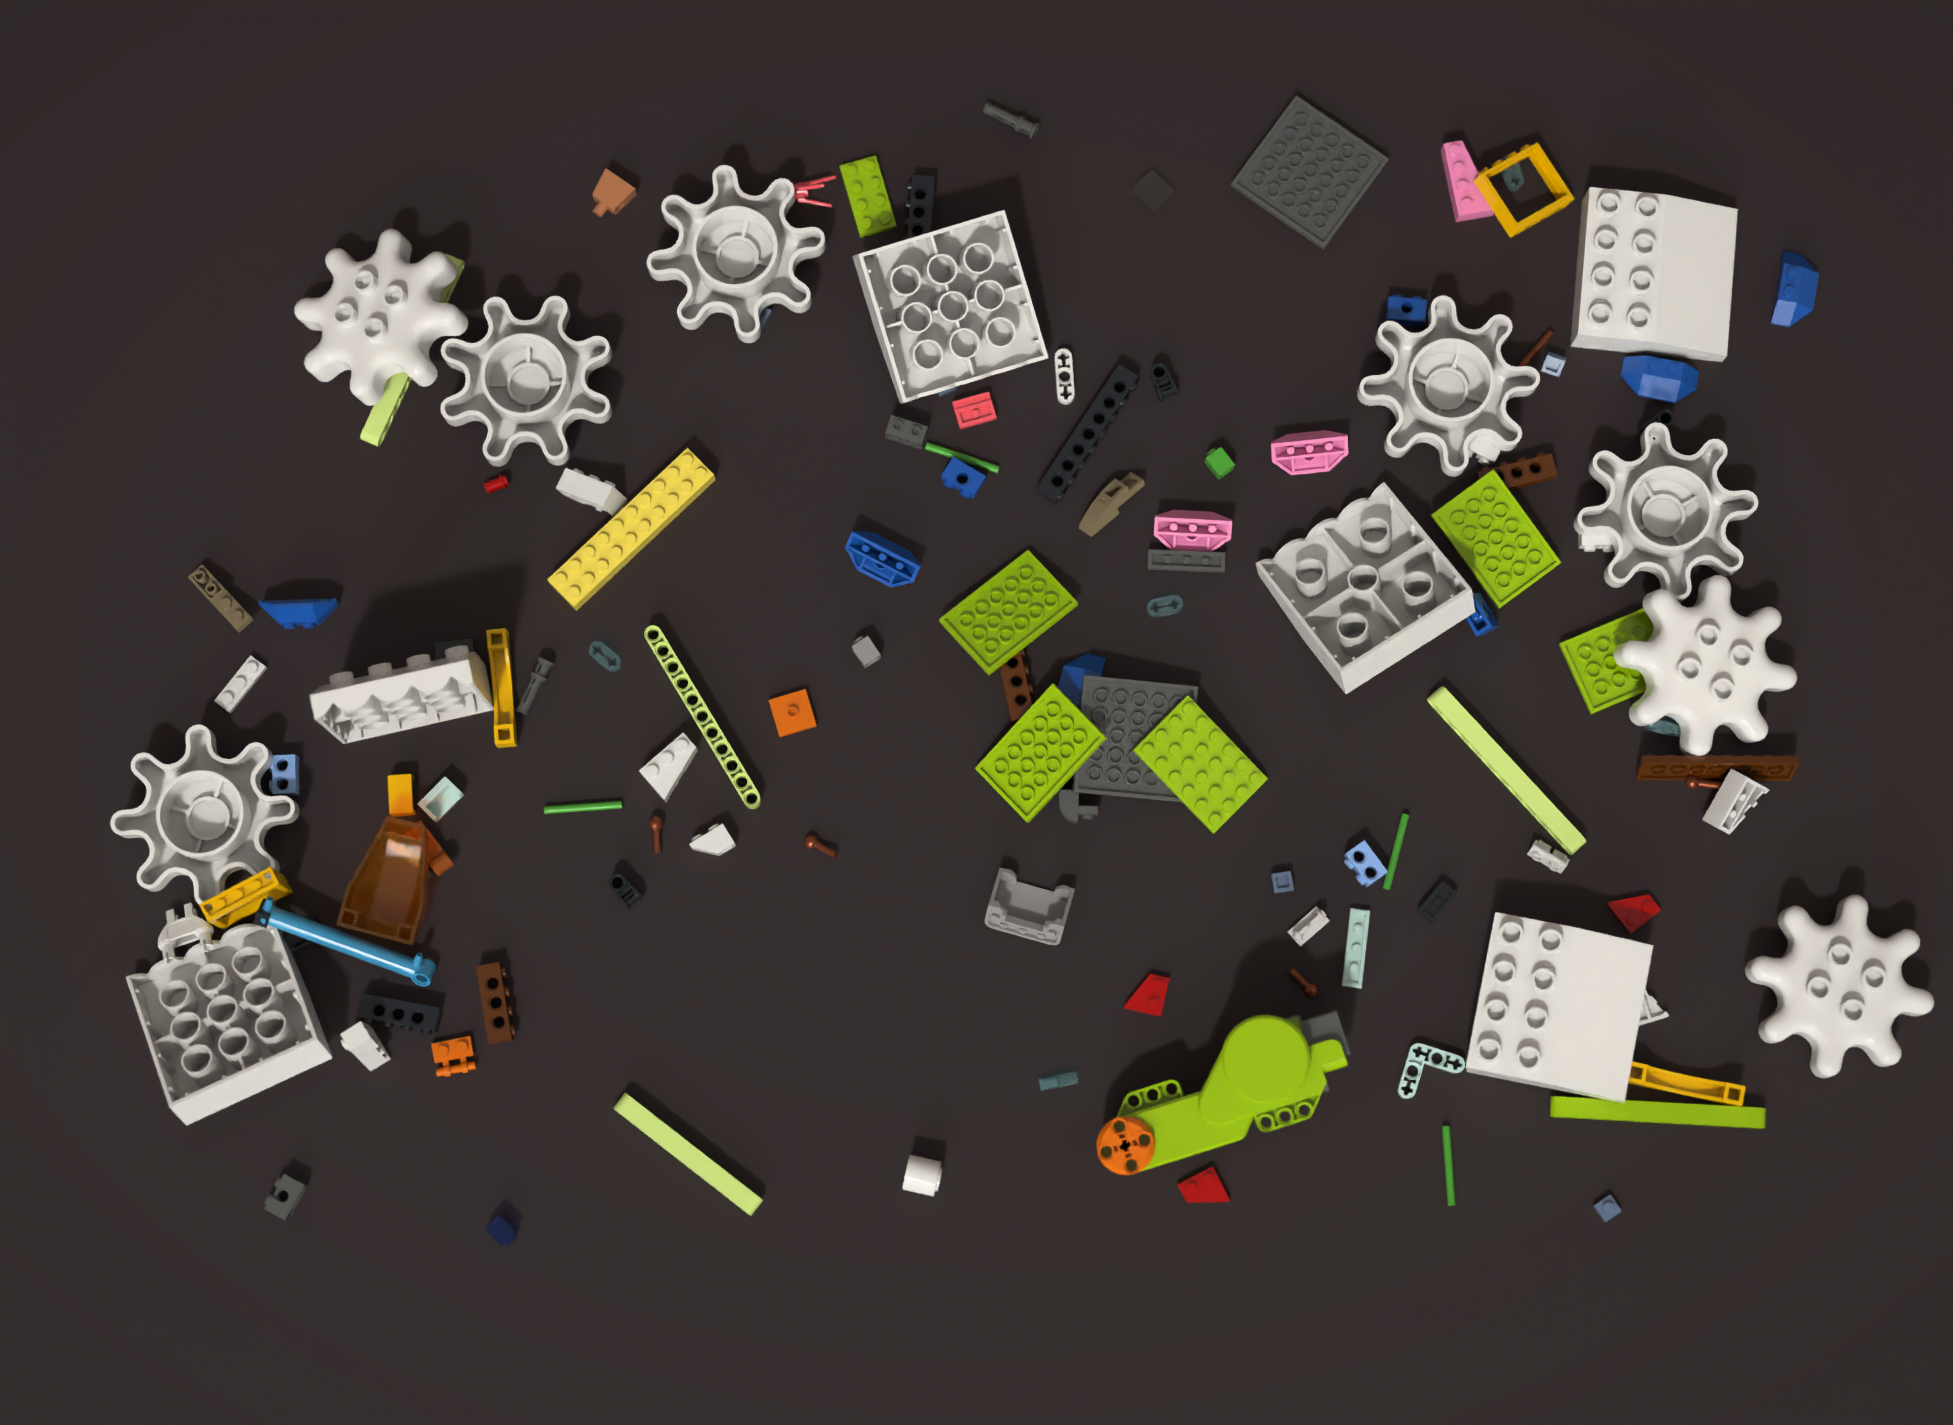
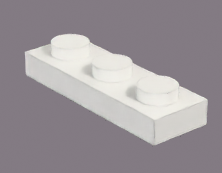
[214,655,267,713]

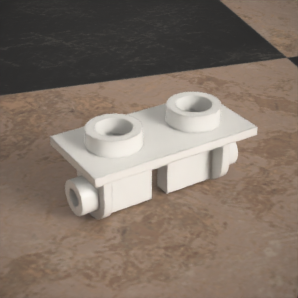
[1527,840,1570,874]
[1288,906,1329,947]

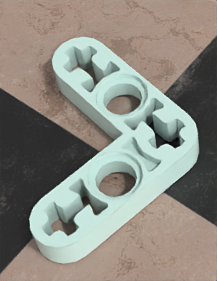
[1397,1043,1465,1099]

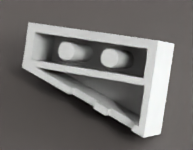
[556,468,628,517]
[639,733,698,803]
[1702,769,1769,835]
[340,1021,391,1071]

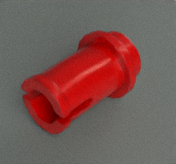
[483,474,509,494]

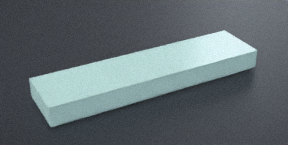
[1341,908,1370,989]

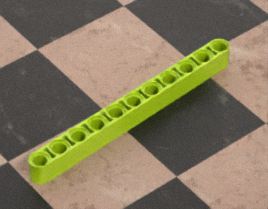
[1550,1096,1766,1129]

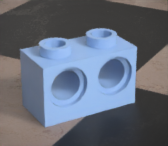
[269,754,300,796]
[1344,840,1388,887]

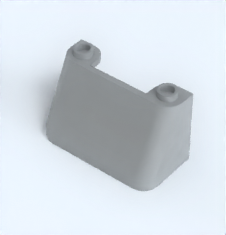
[985,868,1075,945]

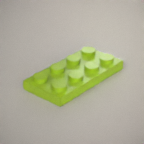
[840,156,897,238]

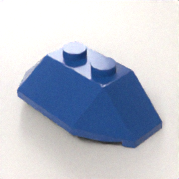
[1770,251,1819,327]
[1620,356,1699,403]
[845,530,921,587]
[259,598,340,629]
[1058,653,1106,709]

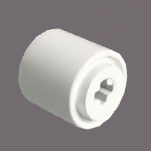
[902,1155,943,1196]

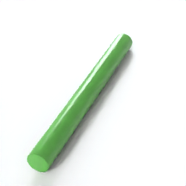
[925,442,1000,473]
[544,801,622,814]
[1383,813,1409,890]
[1442,1126,1456,1206]

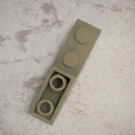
[1079,472,1145,537]
[188,565,254,633]

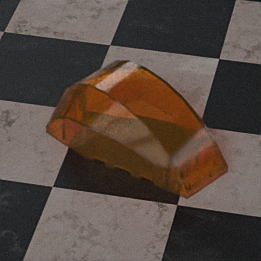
[336,816,428,945]

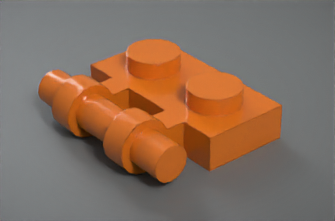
[431,1036,476,1077]

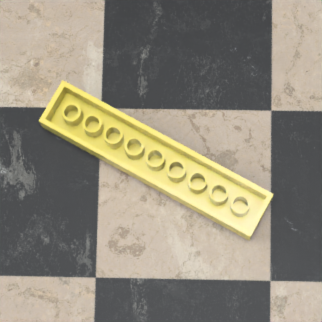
[547,448,716,611]

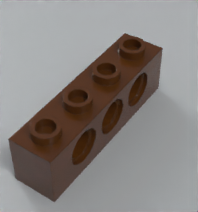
[1475,452,1558,491]
[999,649,1035,724]
[476,962,516,1045]

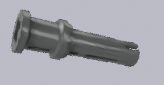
[983,102,1040,139]
[516,657,554,716]

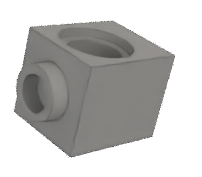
[852,636,881,668]

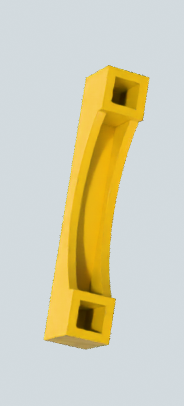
[486,628,517,748]
[1628,1062,1746,1106]

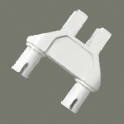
[158,903,214,965]

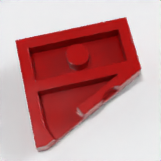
[1606,894,1661,934]
[1124,974,1169,1017]
[1177,1166,1230,1203]

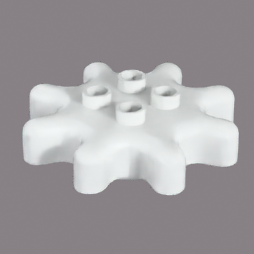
[647,165,826,343]
[294,229,468,406]
[1357,295,1540,477]
[440,296,612,467]
[1574,422,1758,603]
[1614,575,1797,756]
[110,724,300,908]
[1745,895,1934,1078]

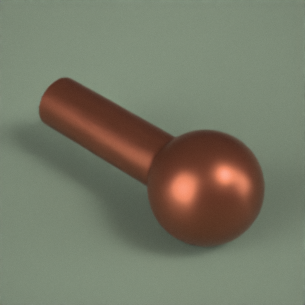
[1684,774,1722,790]
[648,816,664,853]
[804,834,838,858]
[1288,967,1319,998]

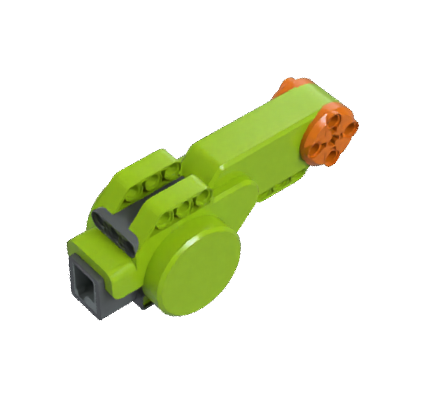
[1097,1010,1351,1175]

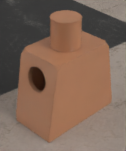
[592,169,637,217]

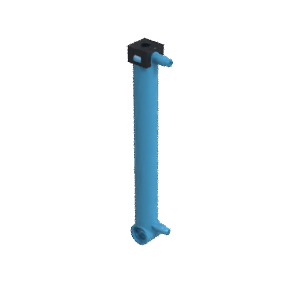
[253,897,436,987]

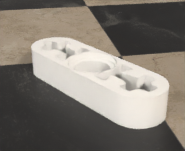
[1055,349,1075,405]

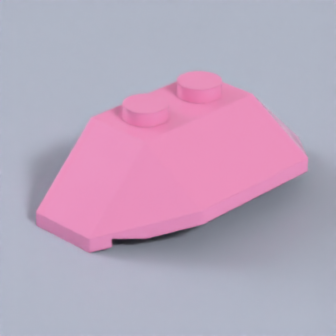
[1271,430,1349,475]
[1154,510,1232,552]

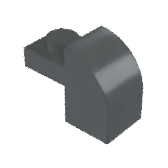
[1059,790,1098,824]

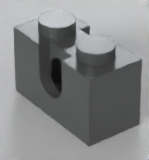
[264,1174,308,1221]

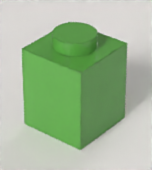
[1205,447,1235,480]

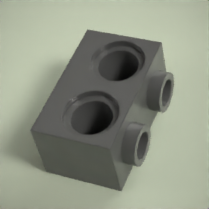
[885,415,928,450]

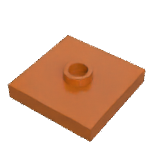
[769,689,817,737]

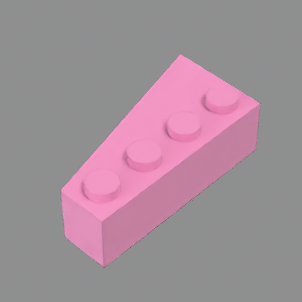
[1441,140,1494,222]

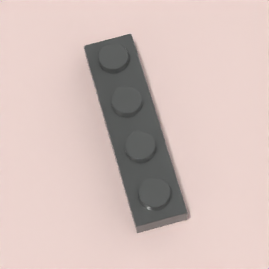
[1147,549,1225,573]

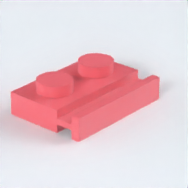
[952,392,997,429]

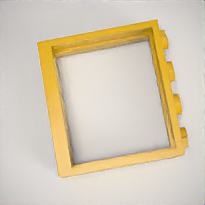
[1473,142,1574,238]
[199,867,293,929]

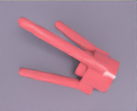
[793,175,836,208]

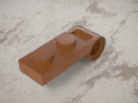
[405,820,454,877]

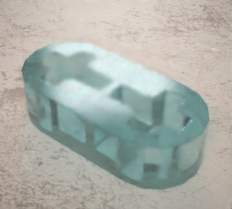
[1502,155,1524,191]
[1147,595,1183,617]
[589,641,621,672]
[1644,720,1681,737]

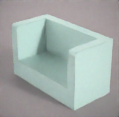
[418,777,464,823]

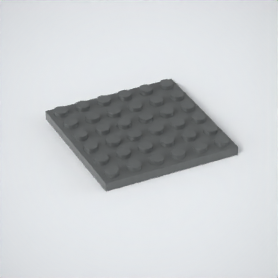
[1231,96,1389,250]
[1072,675,1198,802]

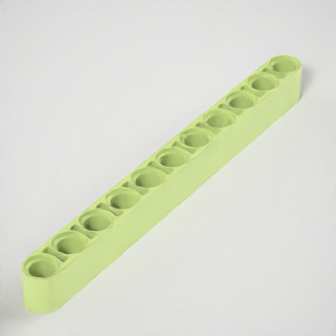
[360,254,465,447]
[644,625,761,809]
[1427,686,1586,855]

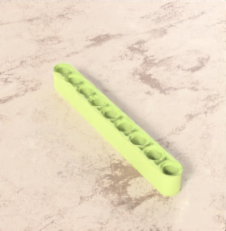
[613,1093,763,1216]

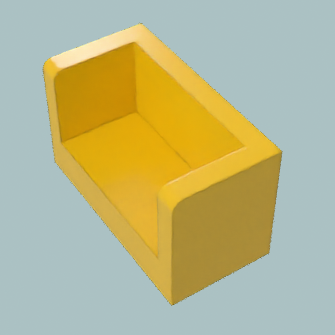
[388,774,416,817]

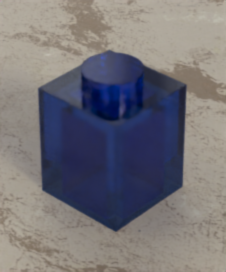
[485,1215,518,1246]

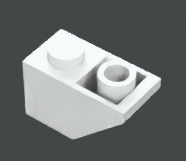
[1461,439,1501,466]
[1578,522,1615,552]
[689,824,736,856]

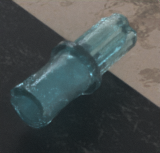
[1039,1072,1079,1091]

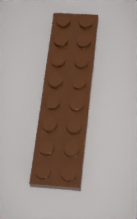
[1636,754,1799,781]

